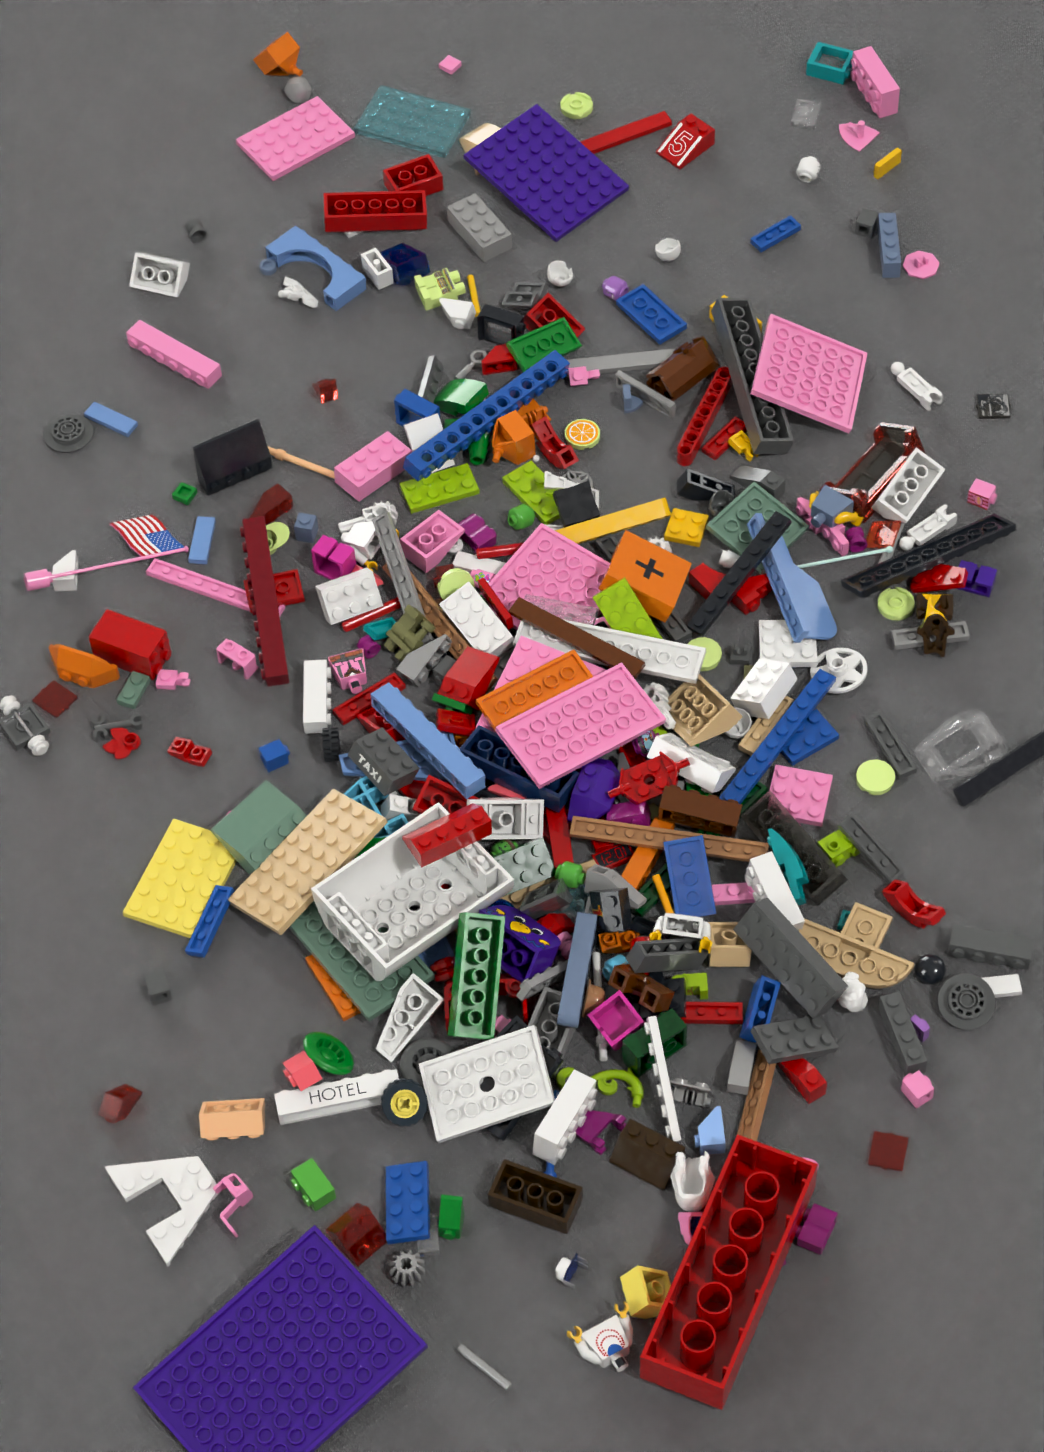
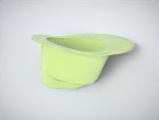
[266,522,290,556]

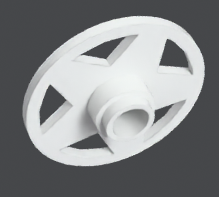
[810,648,868,694]

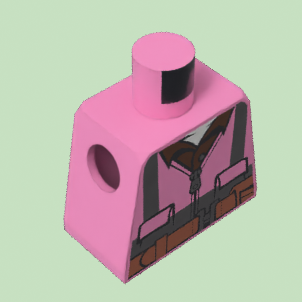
[328,648,367,694]

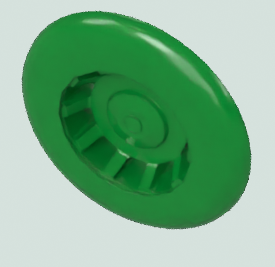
[303,1032,354,1075]

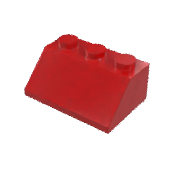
[412,775,480,814]

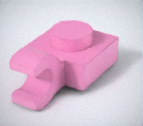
[568,366,600,387]
[156,669,191,690]

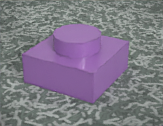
[910,1014,930,1042]

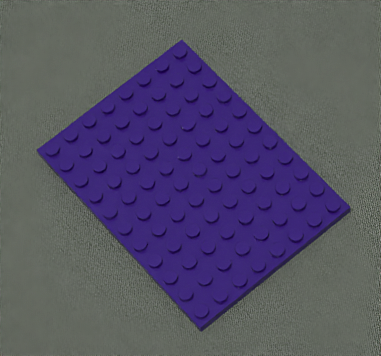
[133,1225,428,1452]

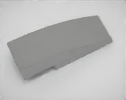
[727,1040,757,1095]

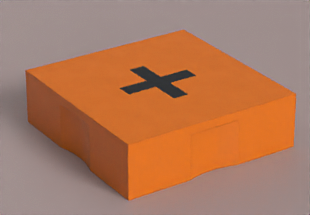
[598,530,692,623]

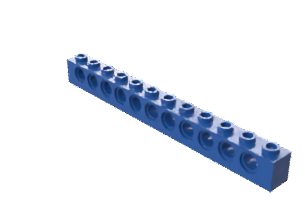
[403,350,570,481]

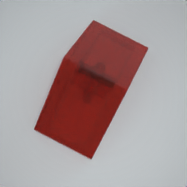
[312,378,338,404]

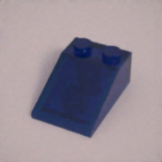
[380,243,431,286]

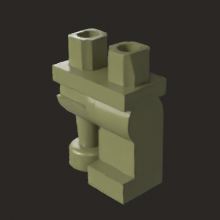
[384,604,436,662]

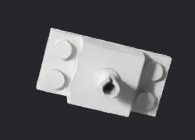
[467,797,544,839]

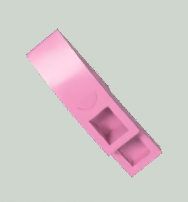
[795,497,849,556]

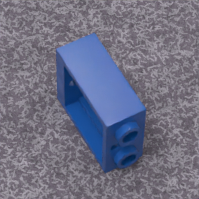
[394,389,440,427]

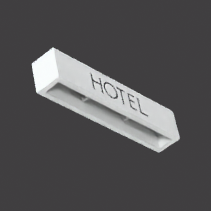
[274,1069,399,1125]

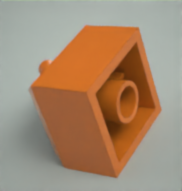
[253,32,303,76]
[492,410,536,465]

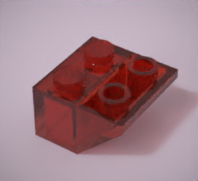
[326,1203,387,1267]

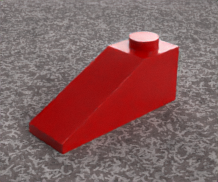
[776,1058,827,1104]

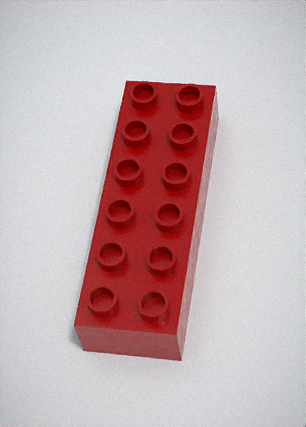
[640,1134,818,1410]

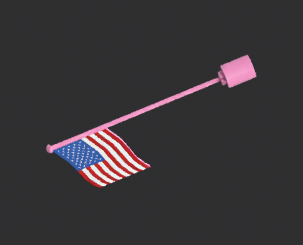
[24,515,189,591]

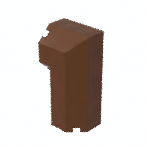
[646,336,721,402]

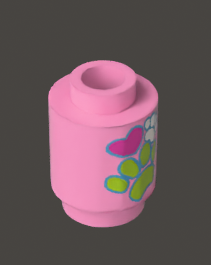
[470,569,495,588]

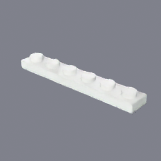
[644,1016,681,1141]

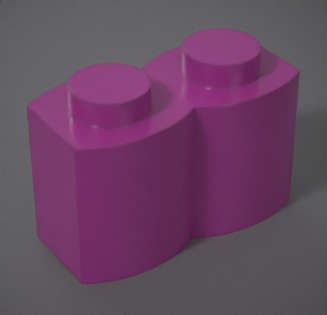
[457,513,497,552]
[795,1203,838,1255]

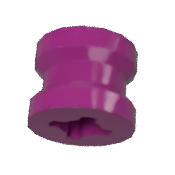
[357,635,381,659]

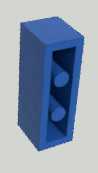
[739,975,781,1045]

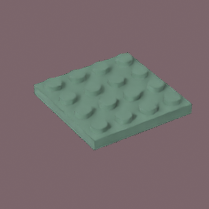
[706,482,809,573]

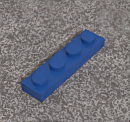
[185,885,235,958]

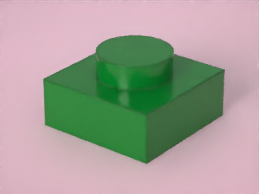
[172,482,198,505]

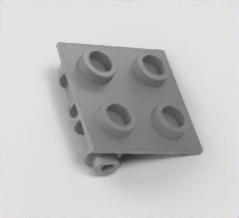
[670,1078,713,1107]

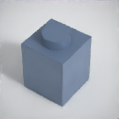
[294,513,318,543]

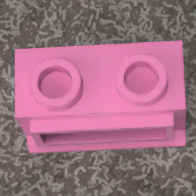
[216,639,259,680]

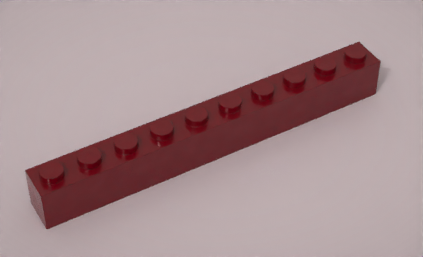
[240,516,290,687]

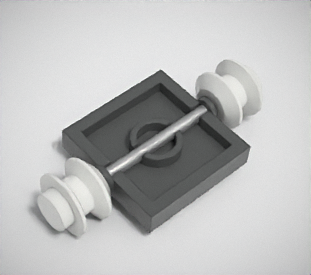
[0,695,51,755]

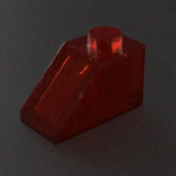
[98,1083,143,1123]

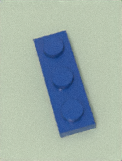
[750,215,801,253]

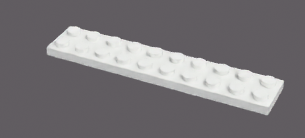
[513,619,706,684]

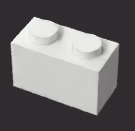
[361,248,394,290]

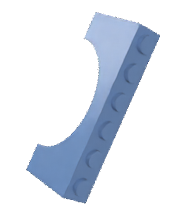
[265,226,366,311]

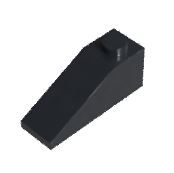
[677,468,735,501]

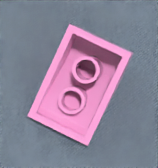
[400,510,465,573]

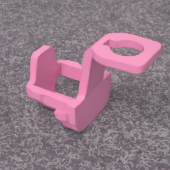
[213,1173,253,1238]

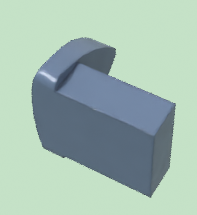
[623,384,643,413]

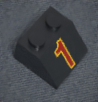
[589,887,633,932]

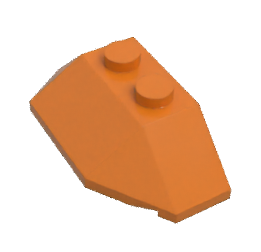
[48,644,120,688]

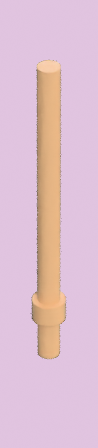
[268,446,335,479]

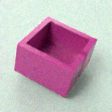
[311,535,356,580]
[587,990,645,1052]

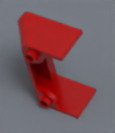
[444,973,528,1034]

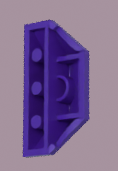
[567,758,620,823]

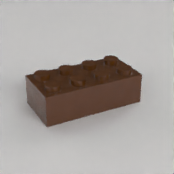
[658,785,742,838]

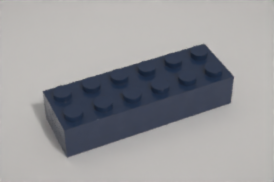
[459,725,579,813]

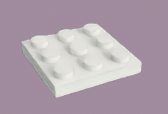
[758,620,817,667]

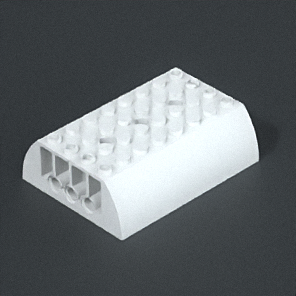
[311,802,514,981]

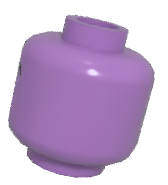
[602,276,629,301]

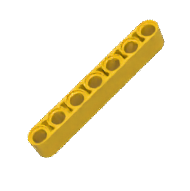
[555,497,671,544]

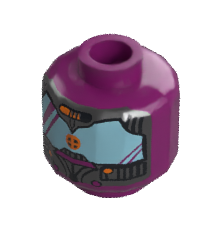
[632,730,660,757]

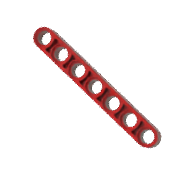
[677,367,732,466]

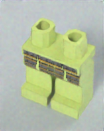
[414,268,466,311]

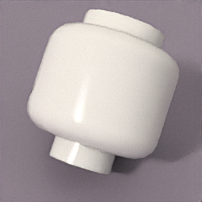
[796,156,821,183]

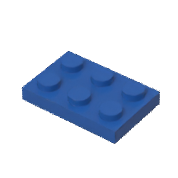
[781,709,839,766]

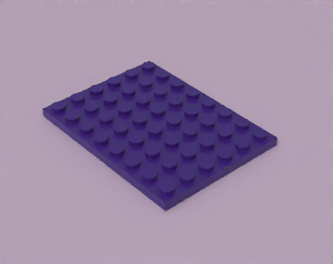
[464,104,629,242]

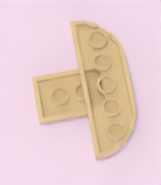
[799,902,914,989]

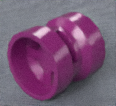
[845,527,867,553]

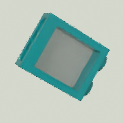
[806,42,853,85]

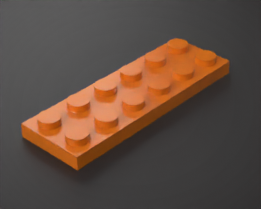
[476,649,593,733]

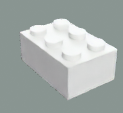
[315,567,383,625]
[730,659,798,719]

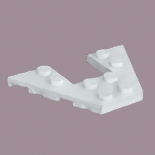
[105,1156,219,1267]

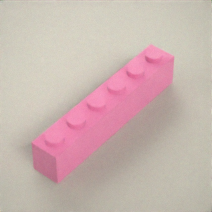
[126,320,222,389]

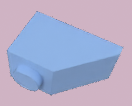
[694,1106,726,1155]

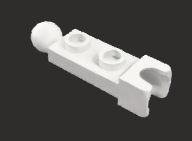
[891,362,943,411]
[899,505,957,551]

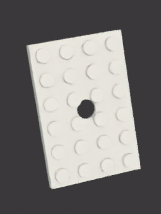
[419,1025,555,1143]

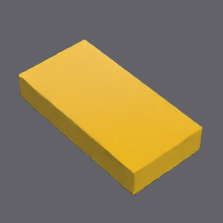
[874,147,902,179]

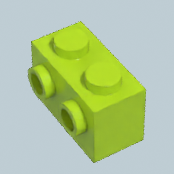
[817,829,860,869]

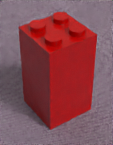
[89,609,171,680]

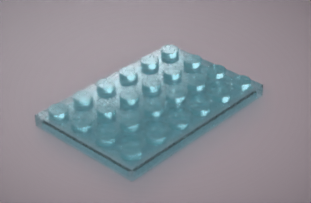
[354,85,471,158]

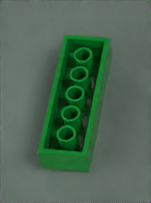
[448,912,505,1040]

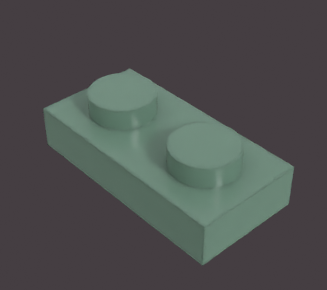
[117,671,151,709]

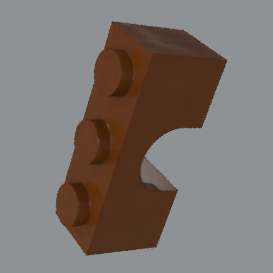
[608,964,675,1013]

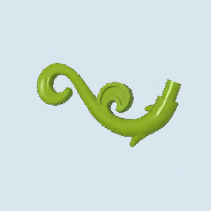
[556,1067,644,1108]

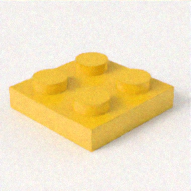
[664,508,709,547]

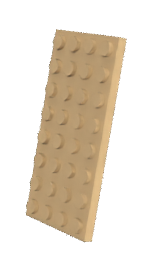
[228,789,388,935]

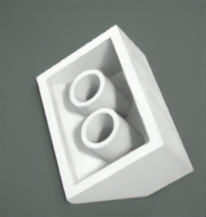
[129,252,190,297]

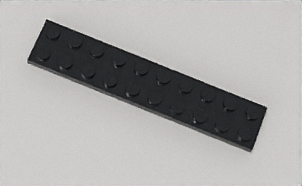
[841,513,1017,598]

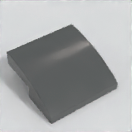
[502,282,548,308]

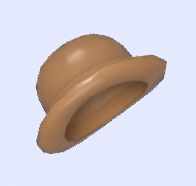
[582,979,606,1018]

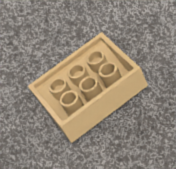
[668,674,743,747]

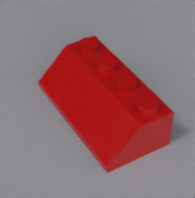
[402,803,492,868]

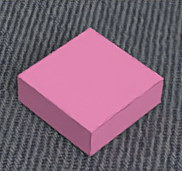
[439,55,462,75]

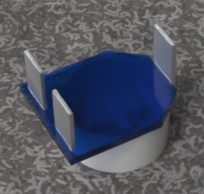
[555,1253,588,1289]

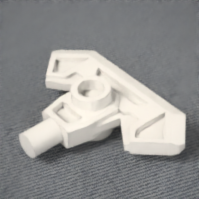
[278,276,318,308]

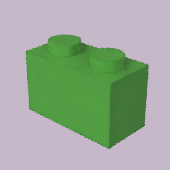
[290,1158,336,1211]

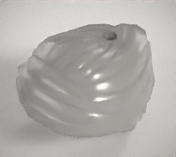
[284,76,312,104]

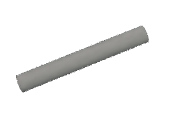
[457,1344,512,1391]

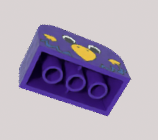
[479,905,561,983]

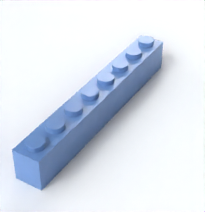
[371,682,486,799]

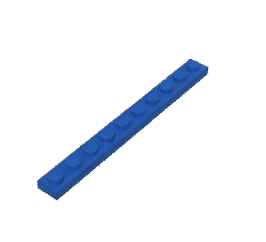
[719,669,836,804]

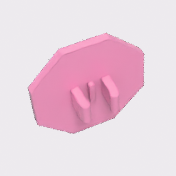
[903,251,939,279]

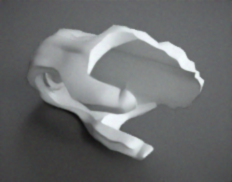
[670,1151,716,1212]

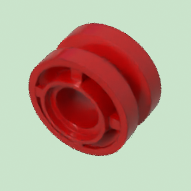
[430,956,455,982]

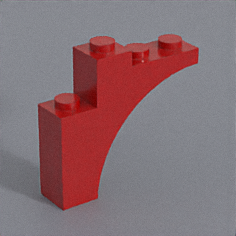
[689,563,773,615]

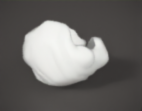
[838,972,868,1012]

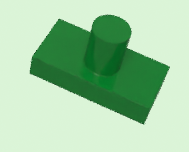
[432,693,474,714]

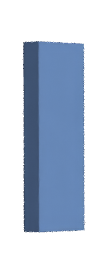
[84,402,138,437]
[188,516,216,564]

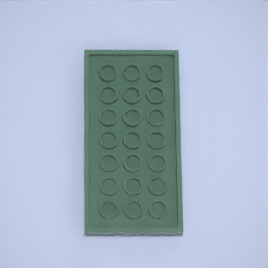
[289,901,435,1022]

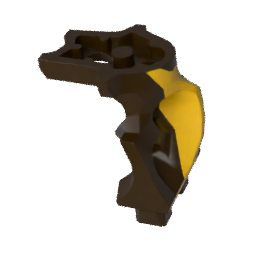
[916,593,955,657]

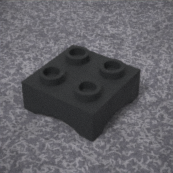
[553,481,600,528]

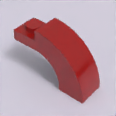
[529,416,579,469]
[881,879,946,929]

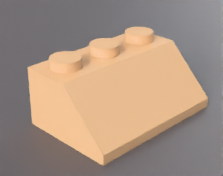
[199,1098,265,1140]

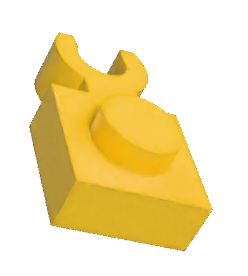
[728,430,759,461]

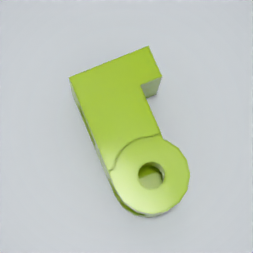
[671,973,708,1000]

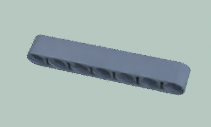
[557,912,598,1028]

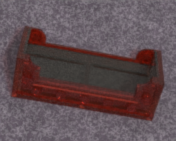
[820,422,926,523]

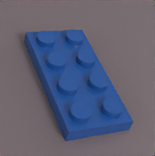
[616,284,687,345]
[663,835,717,917]
[386,1161,430,1245]

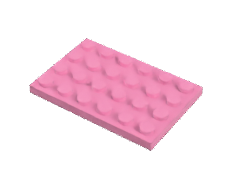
[236,96,355,181]

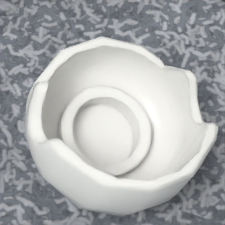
[655,238,681,261]
[547,261,573,287]
[724,707,752,739]

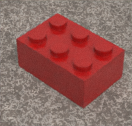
[383,154,444,196]

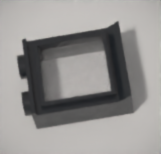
[477,304,526,345]

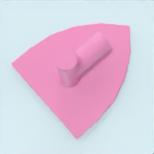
[839,121,880,152]

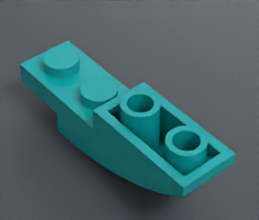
[767,828,809,906]

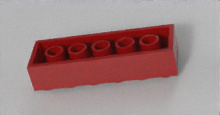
[323,190,427,232]

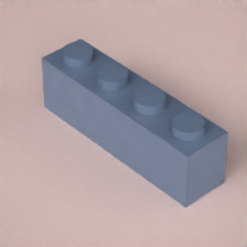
[877,213,901,278]

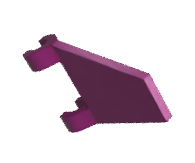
[575,1110,627,1155]

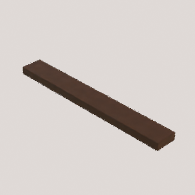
[509,597,646,679]

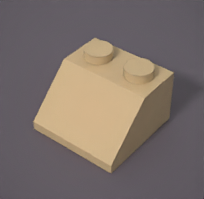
[708,922,752,967]

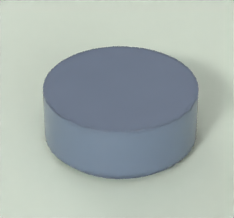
[259,259,277,275]

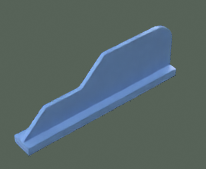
[746,513,837,643]

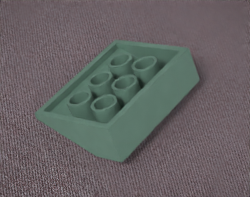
[210,780,307,874]

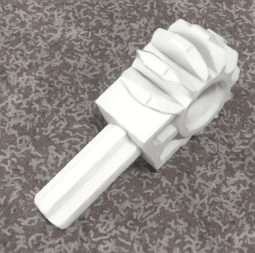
[338,500,398,533]
[643,682,676,730]

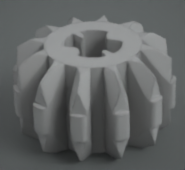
[389,1249,425,1287]

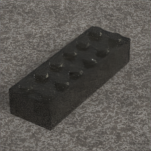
[740,790,848,906]

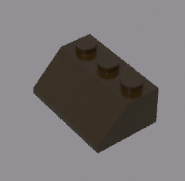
[609,1119,685,1191]

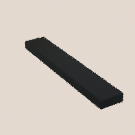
[952,731,1044,807]

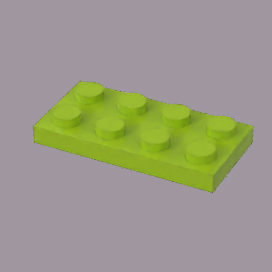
[502,460,560,525]
[399,463,480,514]
[593,577,663,639]

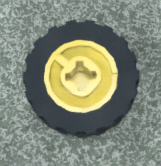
[381,1078,428,1127]

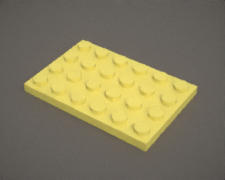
[123,819,237,938]

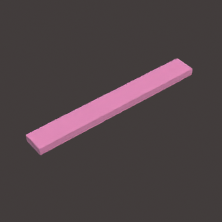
[146,558,285,616]

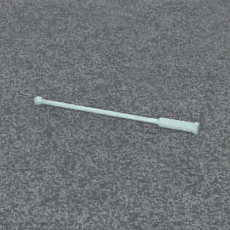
[761,546,893,575]

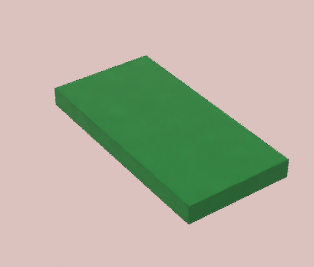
[506,317,582,372]

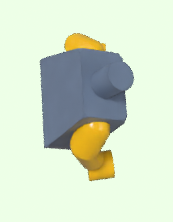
[809,485,864,528]

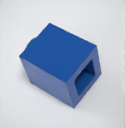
[258,739,290,773]

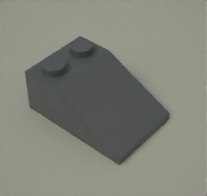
[520,878,573,919]

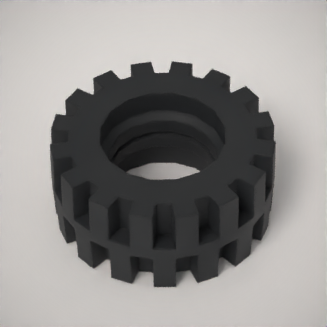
[322,727,340,762]

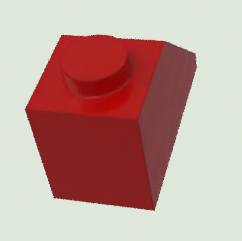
[481,344,517,375]
[537,913,575,936]

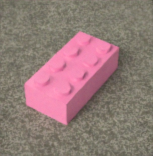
[850,46,900,119]
[334,431,412,502]

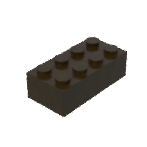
[488,1159,583,1234]

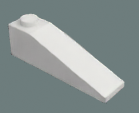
[376,973,444,1062]

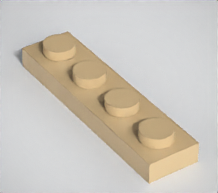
[738,696,794,756]

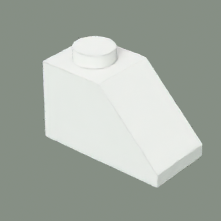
[439,298,476,329]
[50,550,79,591]

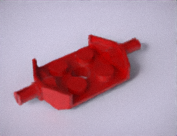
[607,752,690,805]

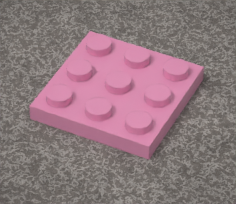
[764,765,833,827]

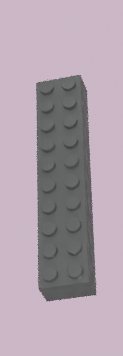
[711,298,794,454]

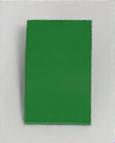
[434,379,489,416]

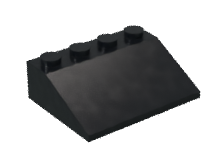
[192,419,273,496]

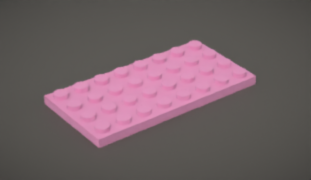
[495,663,666,789]

